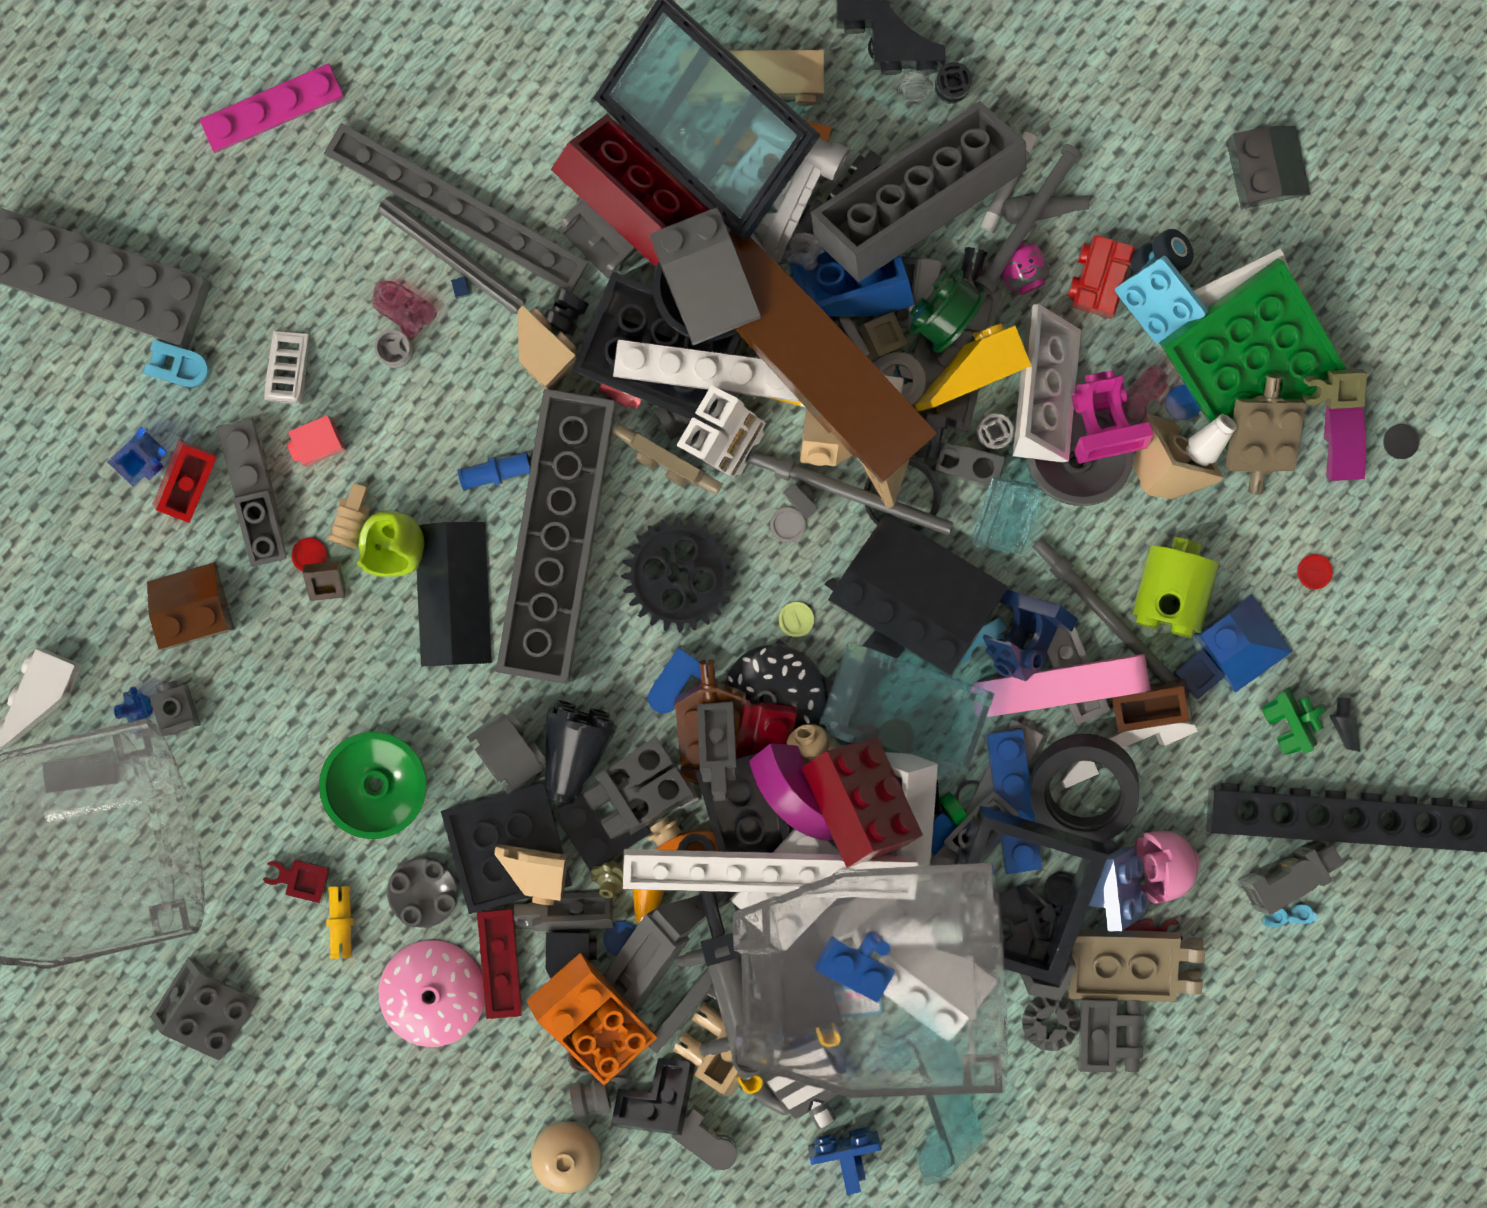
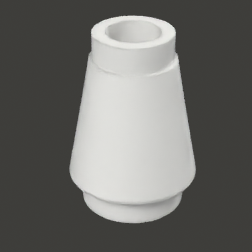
[1186,414,1237,466]

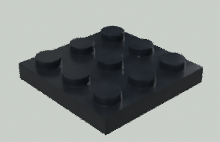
[441,782,573,914]

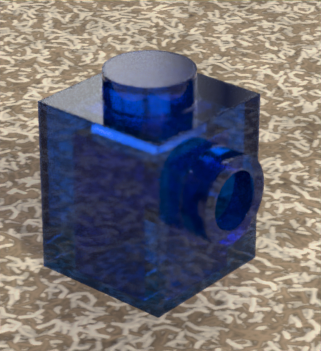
[107,426,167,487]

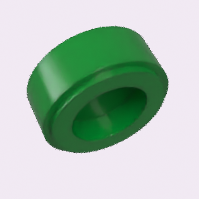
[938,791,968,827]

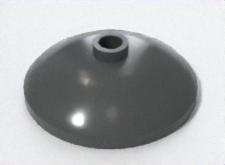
[1026,409,1134,506]

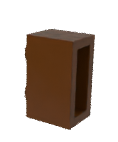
[1112,678,1192,733]

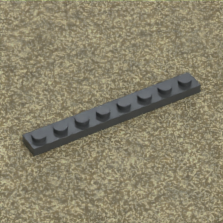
[324,123,588,293]

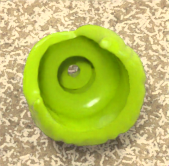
[357,510,424,577]

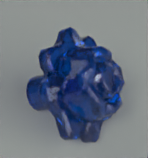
[114,686,153,730]

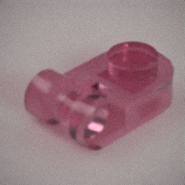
[371,281,437,338]
[1121,365,1168,423]

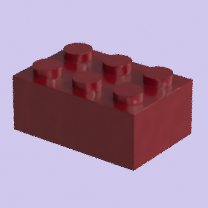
[801,737,923,868]

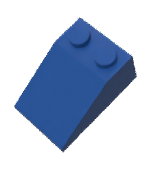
[788,247,915,316]

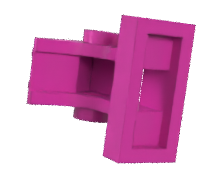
[1072,370,1153,464]

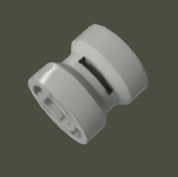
[374,329,414,368]
[975,413,1014,451]

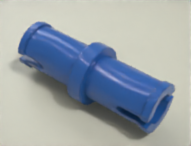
[458,451,531,491]

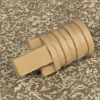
[327,483,371,550]

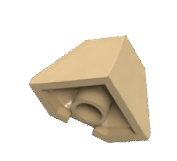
[1133,413,1223,500]
[495,844,569,905]

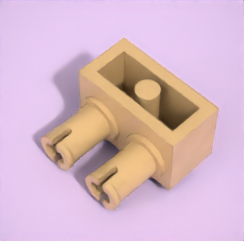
[673,1002,770,1097]

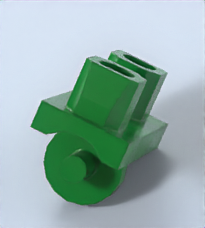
[1262,687,1327,755]

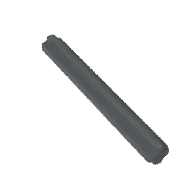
[378,196,526,314]

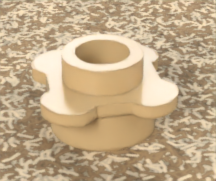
[647,816,682,847]

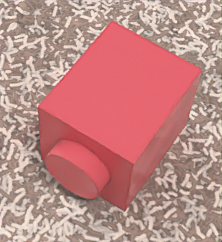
[287,415,346,467]

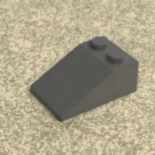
[649,207,761,345]

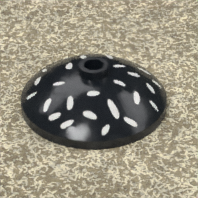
[724,644,827,731]

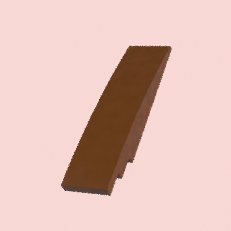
[728,230,937,484]

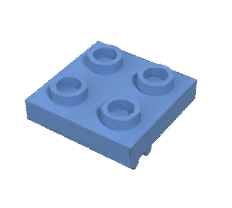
[1089,846,1147,931]

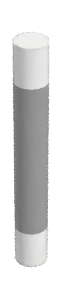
[980,132,1037,234]

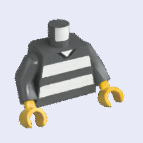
[737,1024,845,1129]

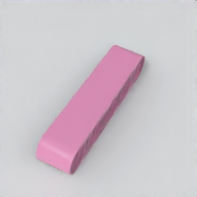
[973,654,1151,718]

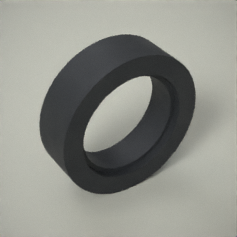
[1030,734,1139,842]

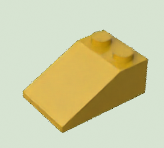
[914,323,1031,411]

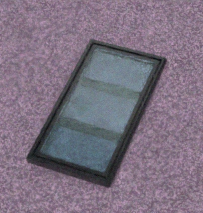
[593,0,820,241]

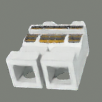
[677,385,766,479]

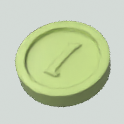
[779,602,814,637]

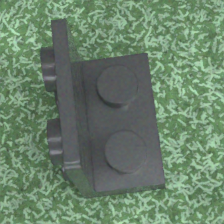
[150,957,257,1060]

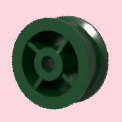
[909,269,987,353]

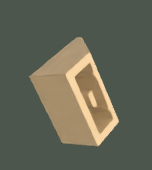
[518,306,578,390]

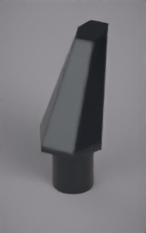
[1330,698,1360,752]

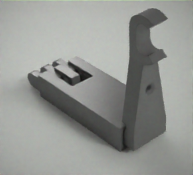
[603,891,731,1010]

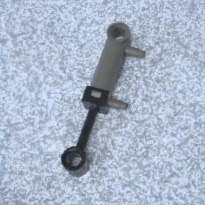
[676,834,770,1076]

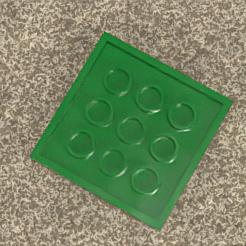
[1159,258,1347,451]

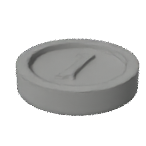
[770,507,806,543]

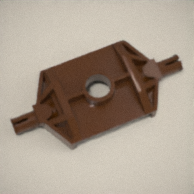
[674,659,747,786]

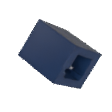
[451,277,470,299]

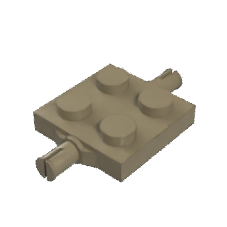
[1225,374,1306,495]
[611,422,724,496]

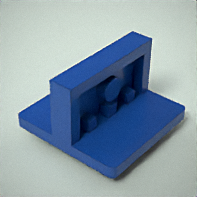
[808,1127,882,1195]

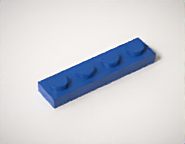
[985,728,1042,875]

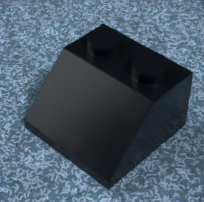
[1226,126,1311,210]

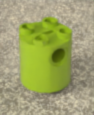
[1131,537,1219,639]

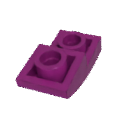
[1323,406,1366,481]

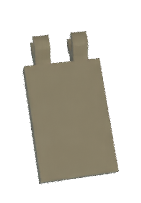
[1068,929,1206,1002]

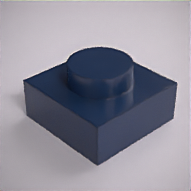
[1173,649,1225,699]

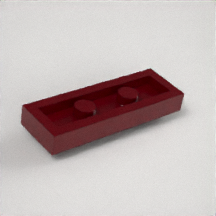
[477,908,523,1019]

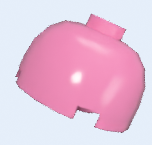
[1134,831,1200,904]

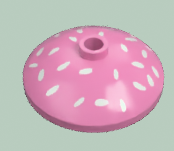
[379,940,485,1047]

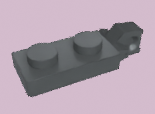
[697,701,737,802]
[514,892,613,931]

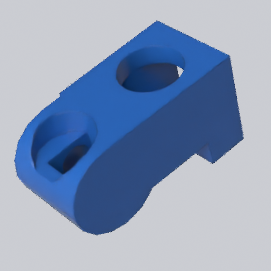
[648,648,708,713]

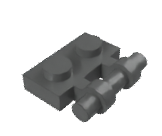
[1078,999,1144,1073]

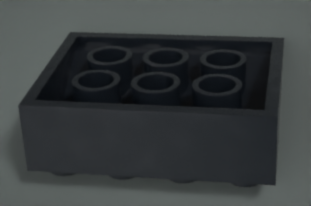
[572,271,742,424]
[828,513,1008,678]

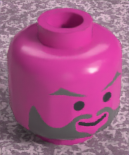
[1001,241,1050,295]

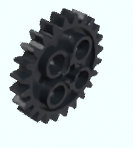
[621,517,736,633]

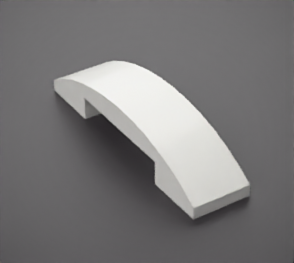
[1060,723,1198,788]

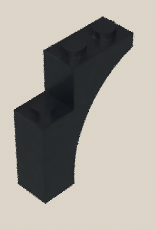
[836,0,946,75]

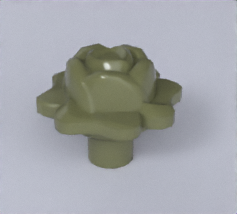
[591,860,630,899]

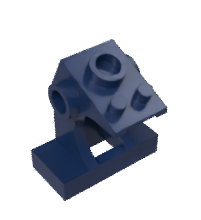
[983,589,1078,681]

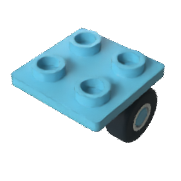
[1115,229,1208,344]

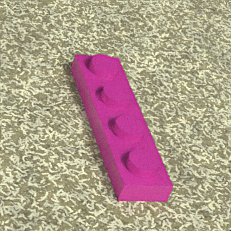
[199,63,344,153]

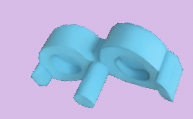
[1262,903,1318,927]

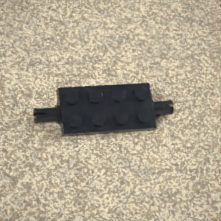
[907,247,1002,460]

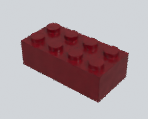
[551,114,710,266]

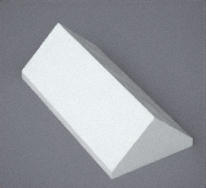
[1013,303,1081,462]

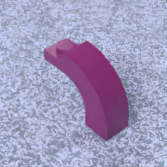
[749,744,833,841]

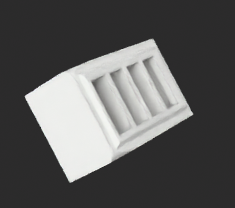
[264,331,309,405]

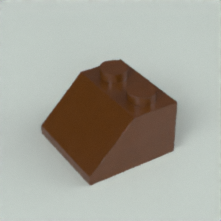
[147,562,235,650]

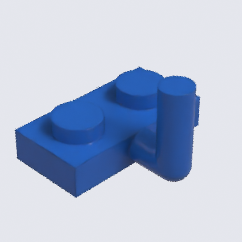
[814,931,896,1003]

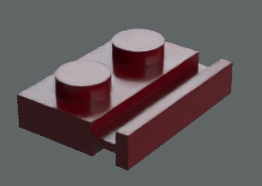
[736,700,797,759]

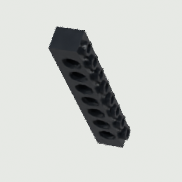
[1206,783,1487,852]

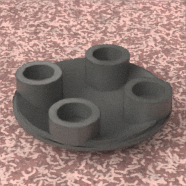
[387,857,458,928]

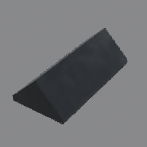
[416,522,492,667]

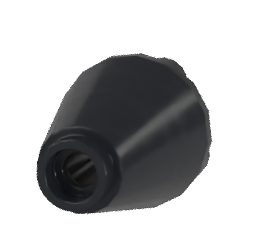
[545,700,617,804]

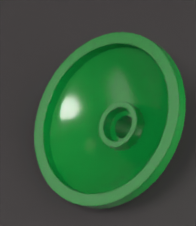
[319,732,427,839]

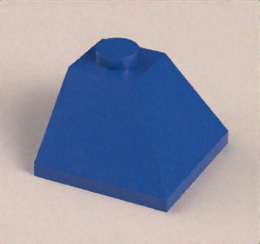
[1194,594,1293,693]

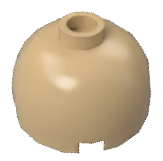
[531,1121,602,1194]

